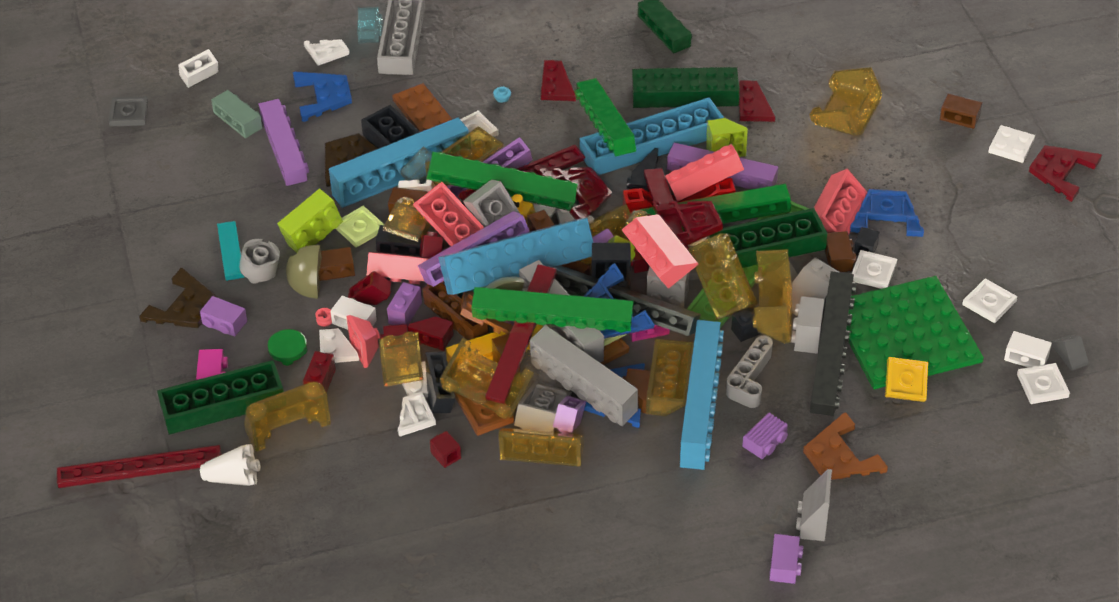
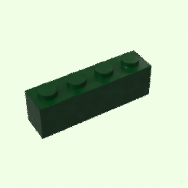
[638,0,692,54]

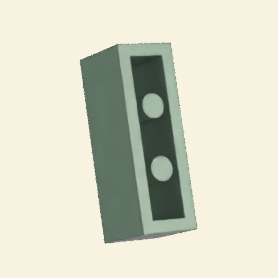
[211,90,262,138]

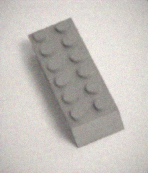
[377,0,425,75]
[519,260,604,362]
[530,325,638,426]

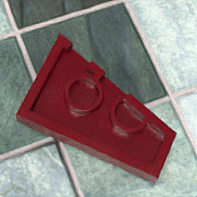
[541,60,576,101]
[739,80,775,122]

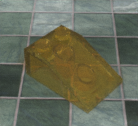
[382,197,431,242]
[380,332,424,387]

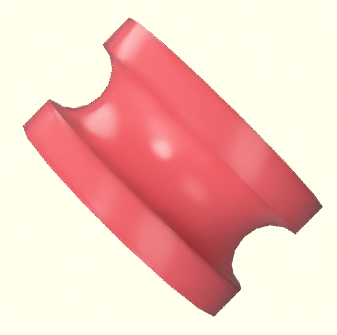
[315,308,332,327]

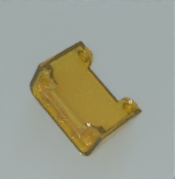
[809,67,882,136]
[440,338,534,419]
[244,382,331,452]

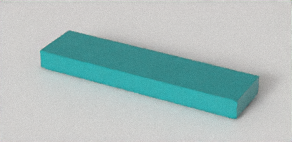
[217,221,244,281]

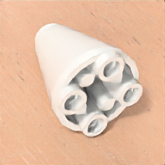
[200,444,260,486]

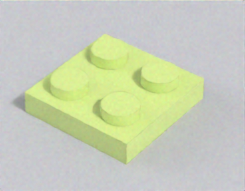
[336,206,385,248]

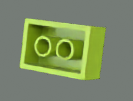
[277,188,343,253]

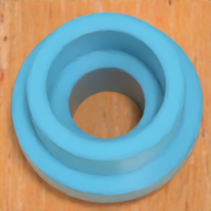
[493,86,511,103]

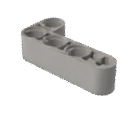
[726,336,773,408]

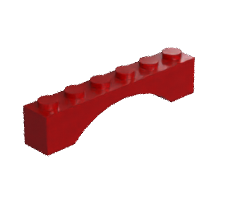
[623,178,736,219]

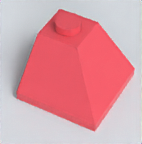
[346,315,380,368]

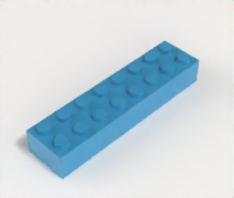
[580,98,724,175]
[329,117,470,208]
[438,218,593,295]
[680,320,724,470]

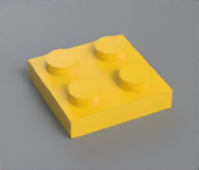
[885,357,928,402]

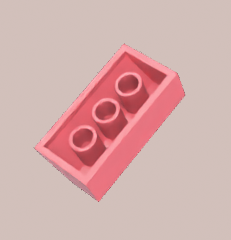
[665,144,744,202]
[814,169,867,235]
[413,182,484,247]
[622,215,698,289]
[367,252,444,285]

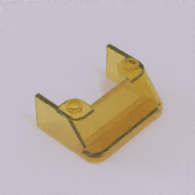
[753,250,792,343]

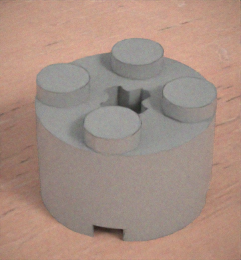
[239,239,280,284]

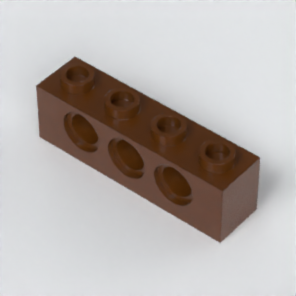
[423,282,489,341]

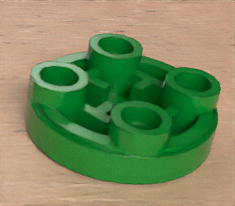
[267,329,307,366]

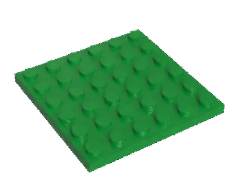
[846,276,984,390]

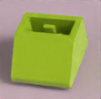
[706,118,748,157]

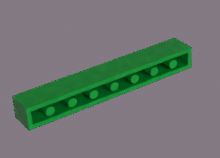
[575,78,636,157]
[426,152,578,211]
[640,184,791,231]
[471,287,633,332]

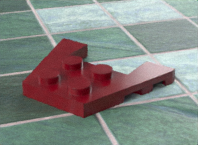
[1029,145,1102,202]
[537,167,612,220]
[652,201,723,247]

